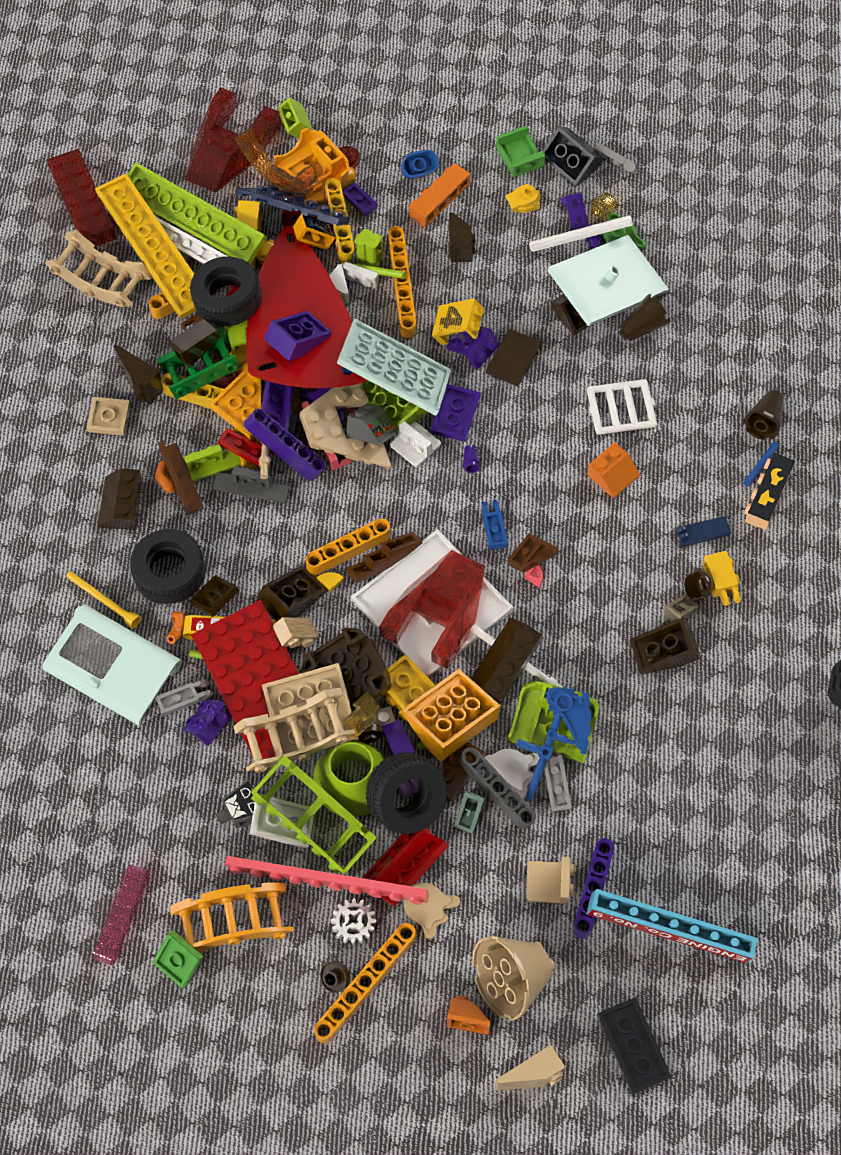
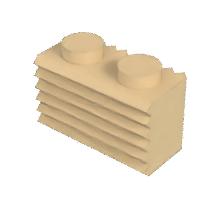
[273,617,319,648]

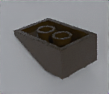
[113,344,163,405]
[256,565,328,621]
[630,617,701,675]

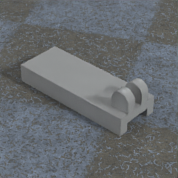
[544,755,572,813]

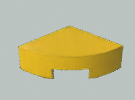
[317,572,344,592]

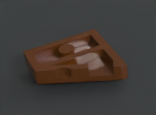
[507,533,559,573]

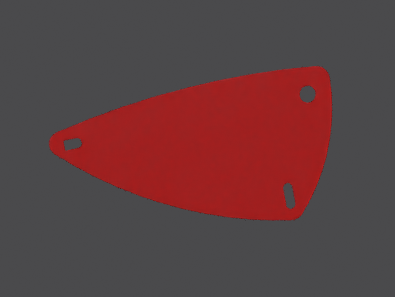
[246,226,368,388]

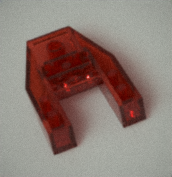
[186,87,281,193]
[379,550,485,670]

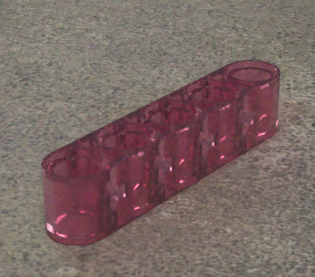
[92,864,150,966]

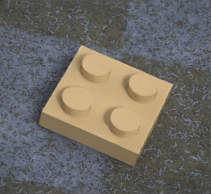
[86,397,130,436]

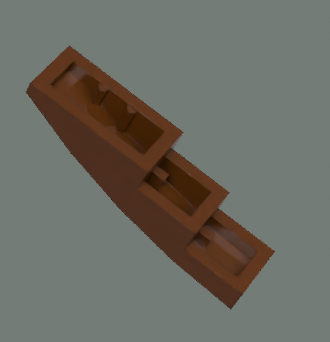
[347,531,422,583]

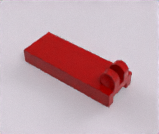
[217,428,271,468]

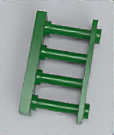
[156,327,242,400]

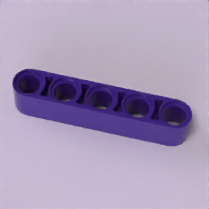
[244,409,325,481]
[573,838,614,939]

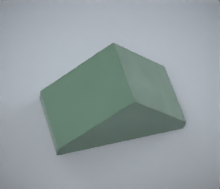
[454,791,485,834]

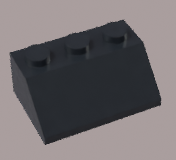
[542,126,604,186]

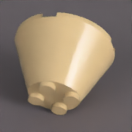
[472,936,555,1020]

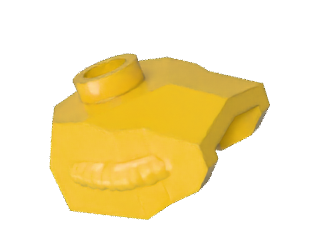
[505,184,541,213]

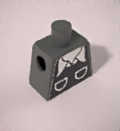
[215,780,255,828]

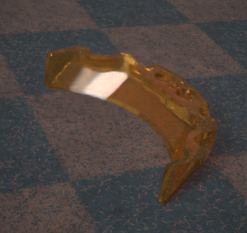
[235,128,318,195]

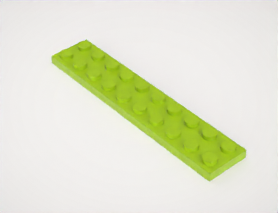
[128,162,267,264]

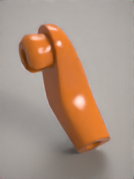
[155,461,176,494]
[166,611,185,644]

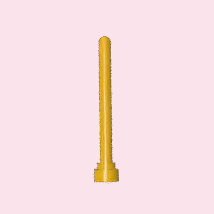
[66,572,141,629]

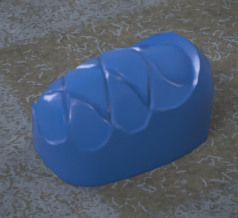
[401,150,439,179]

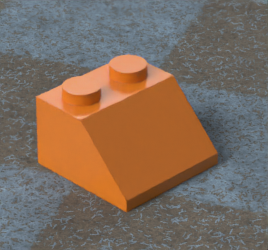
[587,442,640,499]

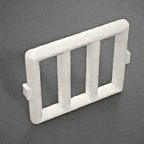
[587,379,657,435]

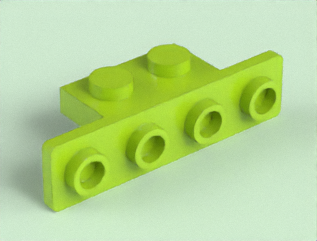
[184,444,241,482]

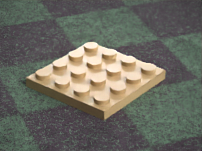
[262,663,359,754]

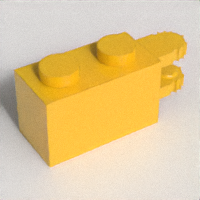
[702,551,741,606]

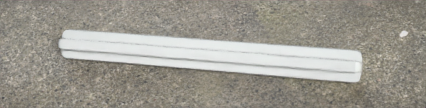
[529,215,633,252]

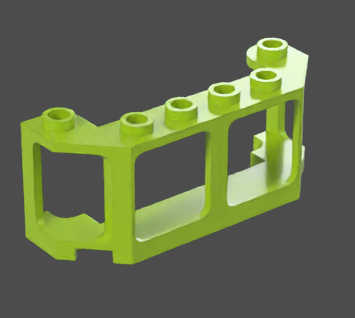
[250,754,377,875]

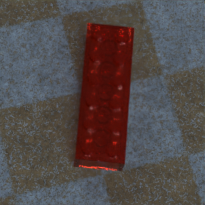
[46,148,116,247]

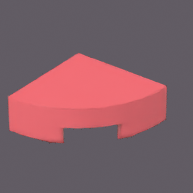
[524,565,543,588]

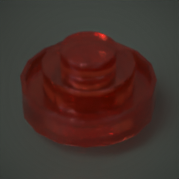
[339,146,360,168]

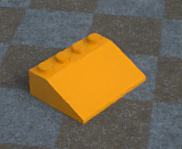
[401,669,500,762]

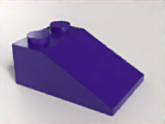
[264,311,332,361]

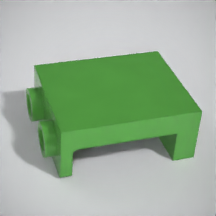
[496,126,545,178]

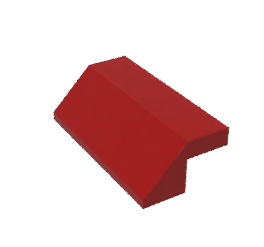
[362,827,449,907]

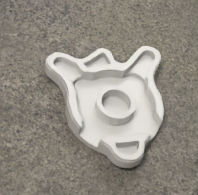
[484,749,539,800]

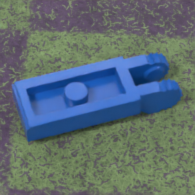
[481,500,508,550]

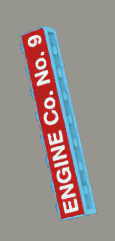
[586,889,757,963]

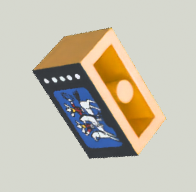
[293,215,336,250]

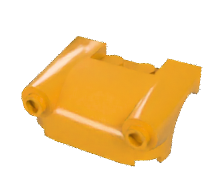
[273,128,357,206]

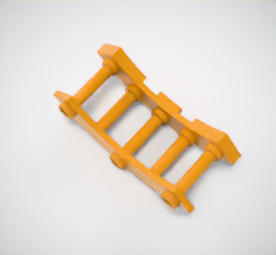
[170,883,294,953]

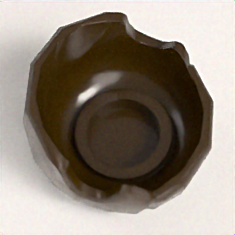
[684,570,713,600]

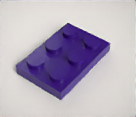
[430,384,481,442]

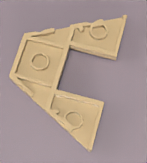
[299,383,391,470]

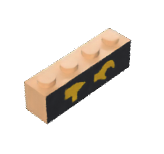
[744,453,795,530]

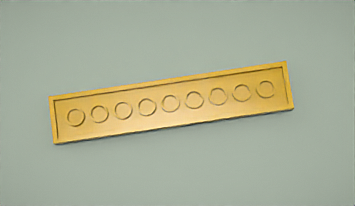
[95,173,196,319]

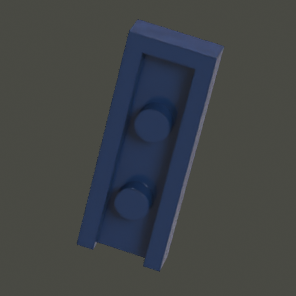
[676,516,731,547]

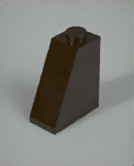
[168,319,220,368]

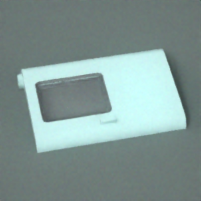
[42,604,182,726]

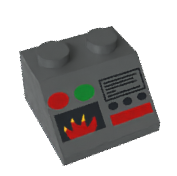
[347,403,398,446]

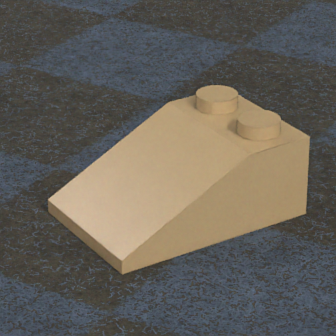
[495,1045,565,1091]

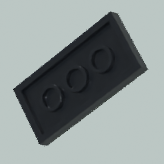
[597,997,672,1095]

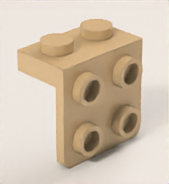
[526,857,574,904]

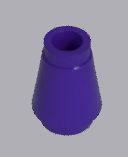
[463,445,481,473]

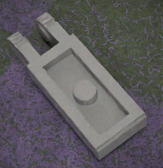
[595,143,639,174]
[155,679,214,716]

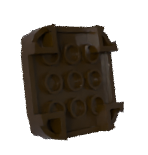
[299,627,392,716]

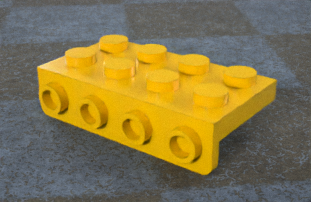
[385,654,435,732]

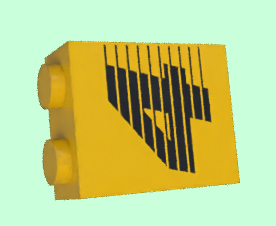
[432,298,484,345]

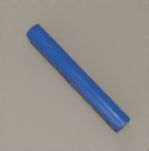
[743,442,779,487]

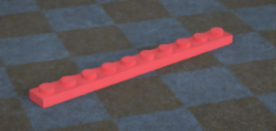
[225,856,430,905]

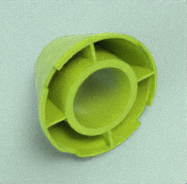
[313,741,387,816]

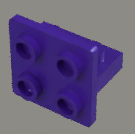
[183,699,232,746]

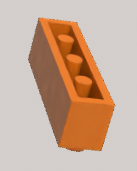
[409,163,470,228]

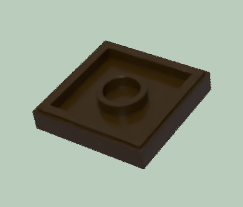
[189,575,240,617]

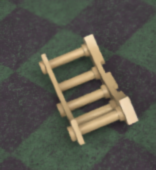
[45,230,152,307]
[233,688,355,773]

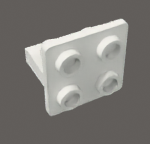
[390,421,441,468]

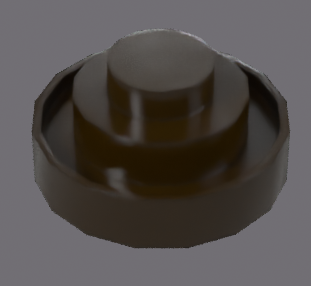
[356,720,384,744]
[320,961,350,993]

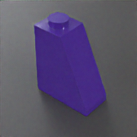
[382,720,415,755]

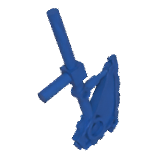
[516,686,591,801]

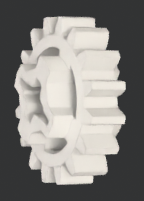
[331,898,376,945]

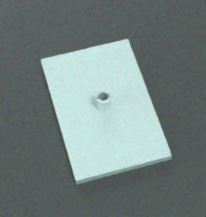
[547,235,669,326]
[337,319,451,415]

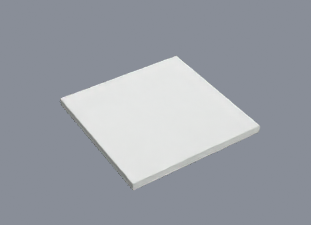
[351,529,513,678]

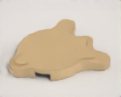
[403,883,460,940]

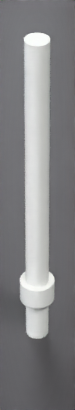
[470,625,563,687]

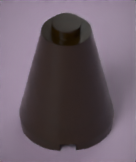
[619,294,670,341]
[743,390,784,440]

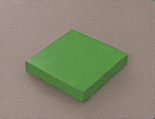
[152,930,204,989]

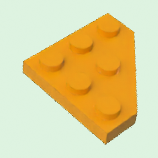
[209,368,262,439]

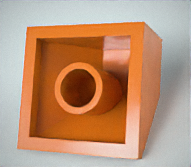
[447,996,490,1035]

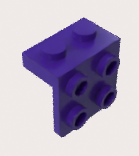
[446,326,500,369]

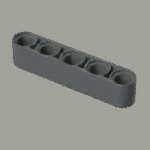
[459,748,536,829]

